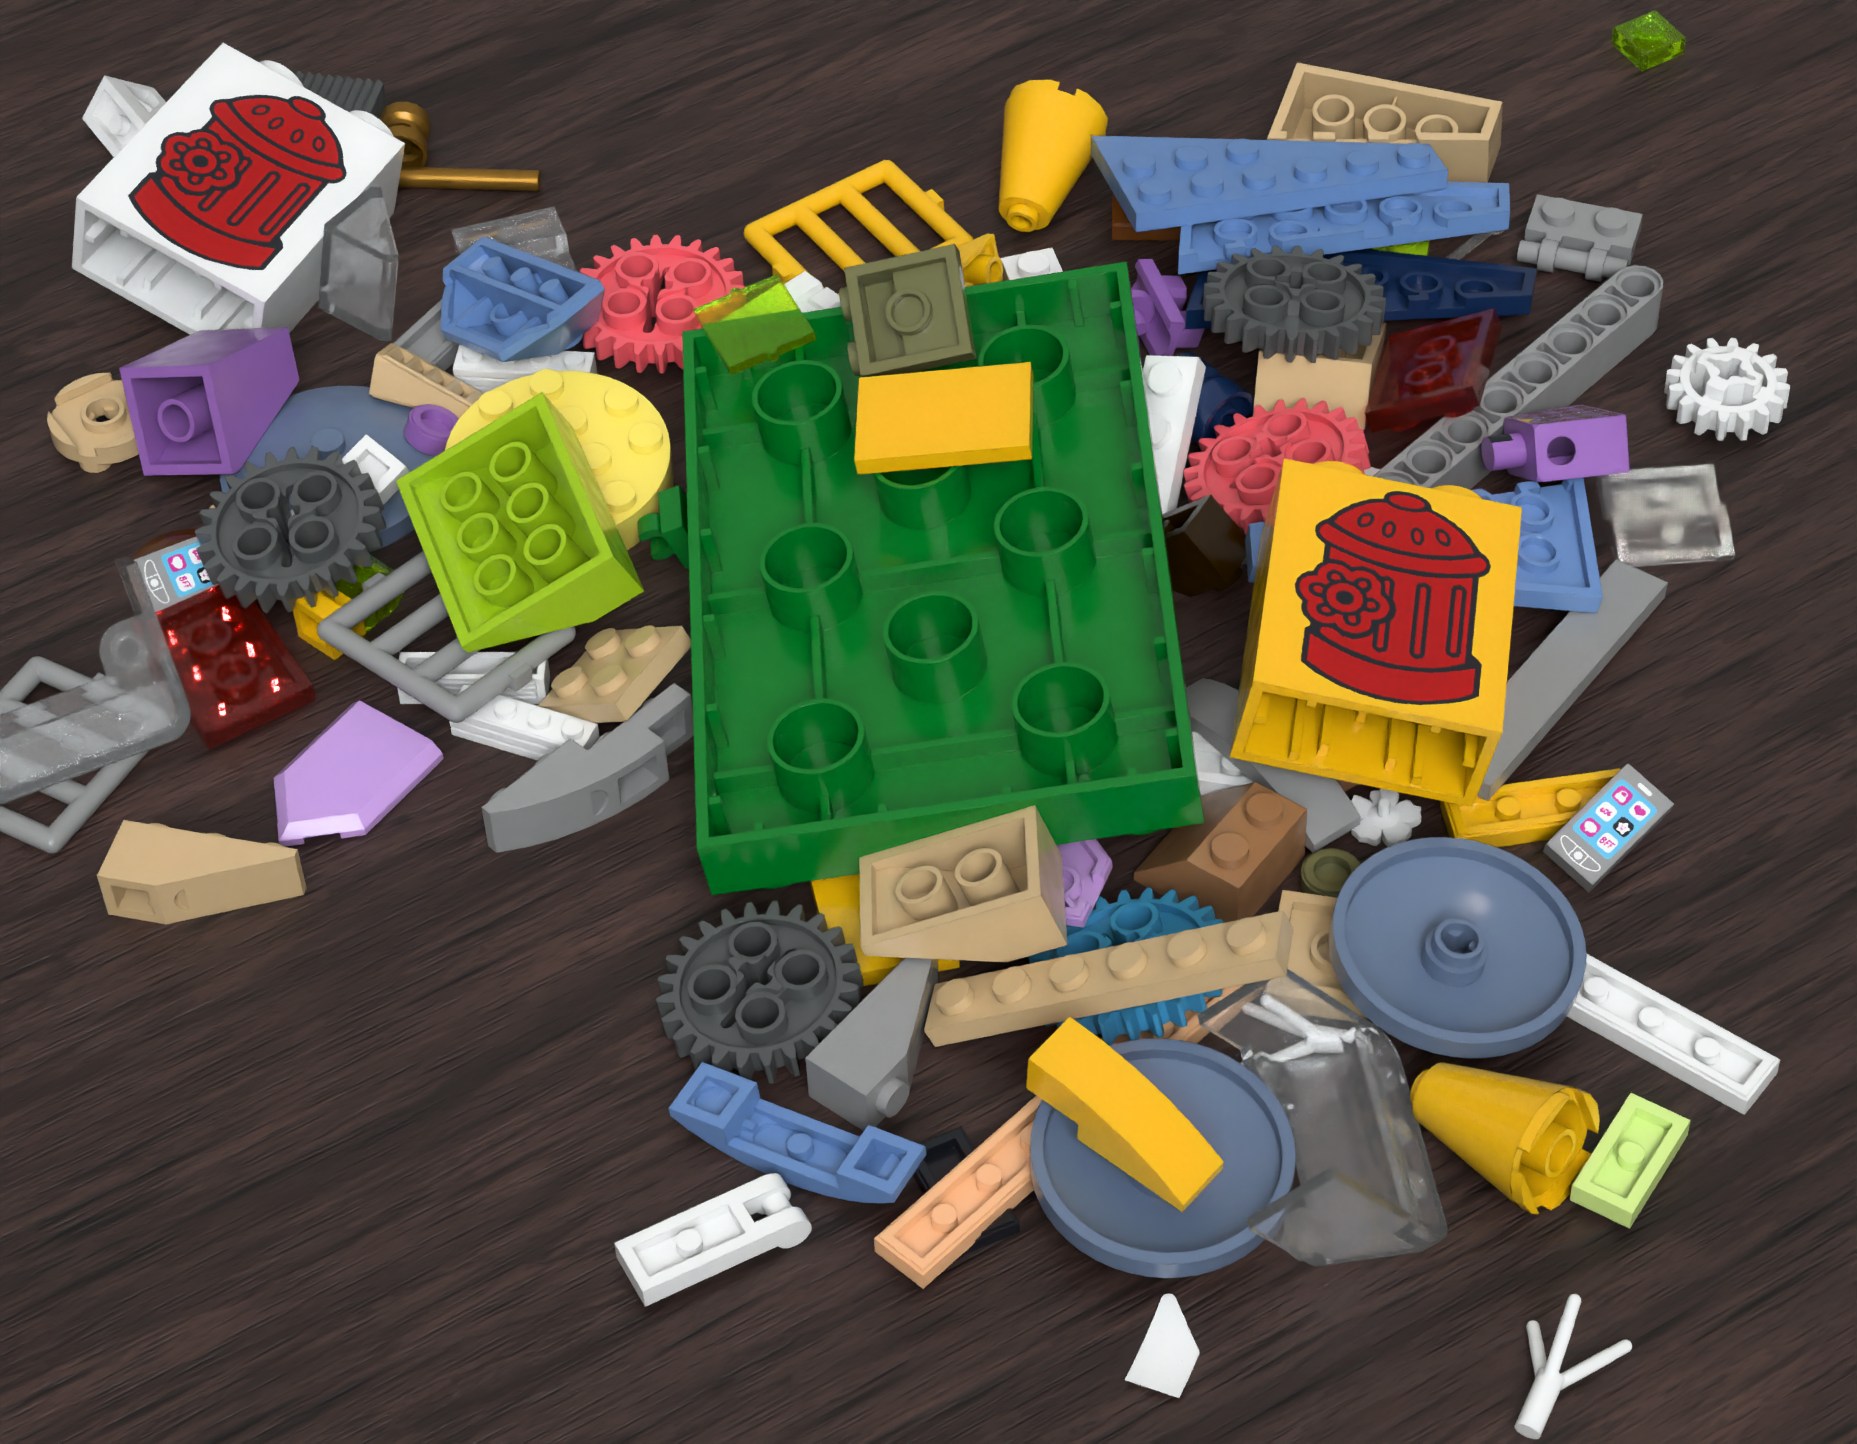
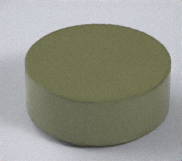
[1300,848,1360,898]

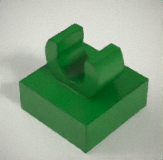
[638,485,689,569]

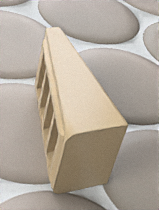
[369,343,484,419]

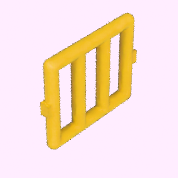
[743,160,974,295]

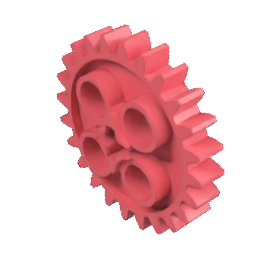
[580,235,748,374]
[1183,398,1371,535]

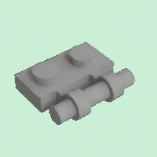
[1517,194,1643,282]

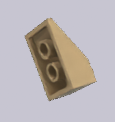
[1253,322,1387,430]
[859,805,1068,962]

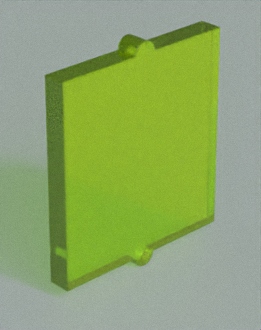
[693,274,816,375]

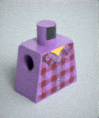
[1481,405,1630,482]

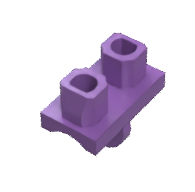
[1131,259,1205,356]

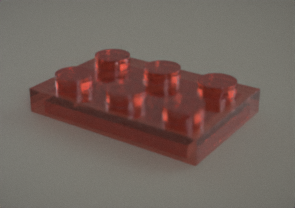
[1365,308,1502,432]
[131,585,316,749]

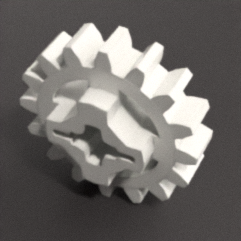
[1664,338,1790,441]

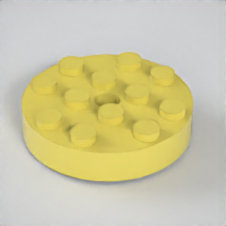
[445,369,674,550]

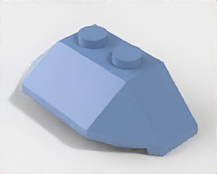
[440,236,605,362]

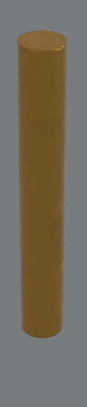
[398,167,542,191]

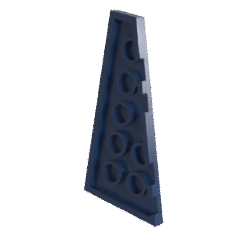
[1185,249,1537,329]

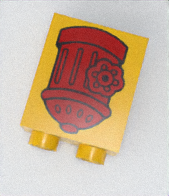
[1229,458,1522,807]

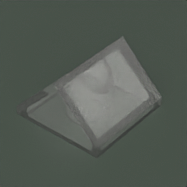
[318,187,399,341]

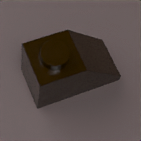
[1162,495,1246,597]

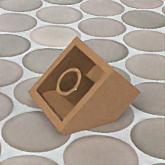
[1134,782,1307,923]

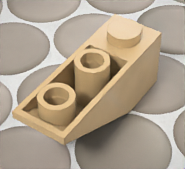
[97,820,307,924]

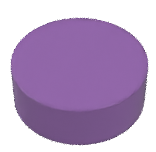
[404,404,459,456]

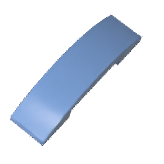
[668,1062,927,1204]

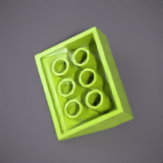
[396,392,644,653]

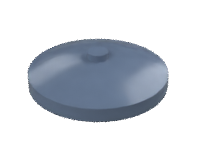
[220,386,435,553]
[1328,837,1587,1058]
[1029,1039,1296,1278]

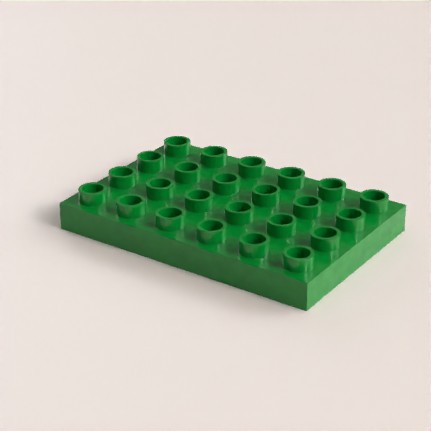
[682,262,1205,895]

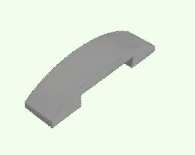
[1186,678,1361,852]

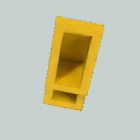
[1026,1017,1224,1212]

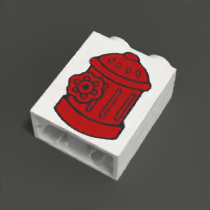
[72,43,405,335]

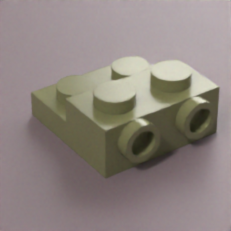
[839,244,977,377]

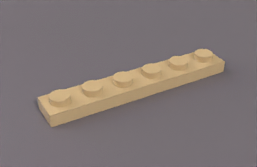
[924,911,1293,1047]

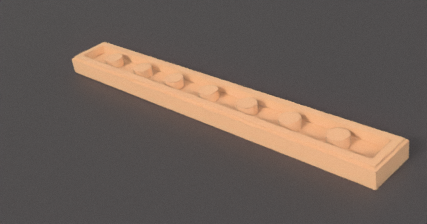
[874,980,1265,1289]

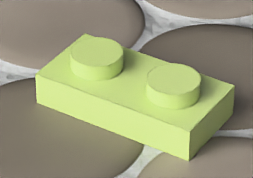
[1570,1093,1691,1229]

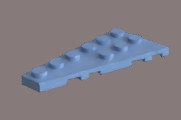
[1091,135,1448,232]
[1178,181,1510,275]
[1245,477,1603,613]

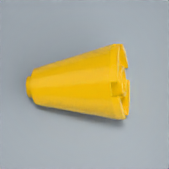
[998,80,1108,232]
[1410,1062,1600,1214]

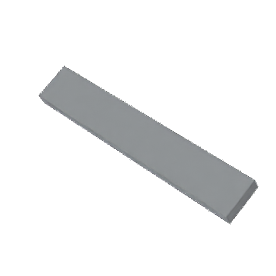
[1477,559,1668,801]

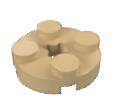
[47,372,139,473]

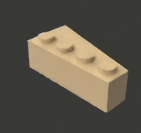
[1267,62,1503,183]

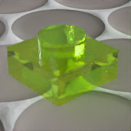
[1612,10,1686,71]

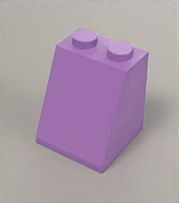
[119,327,300,476]

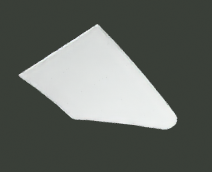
[1125,1293,1200,1398]

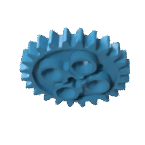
[1028,888,1224,1046]

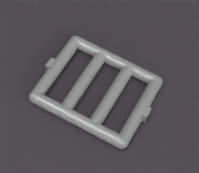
[317,551,576,723]
[0,656,172,854]

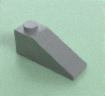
[805,958,939,1131]

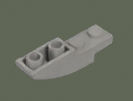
[481,683,694,853]

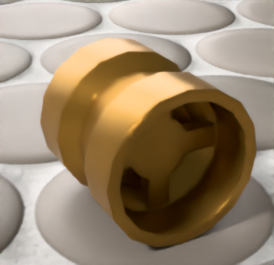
[379,102,431,167]

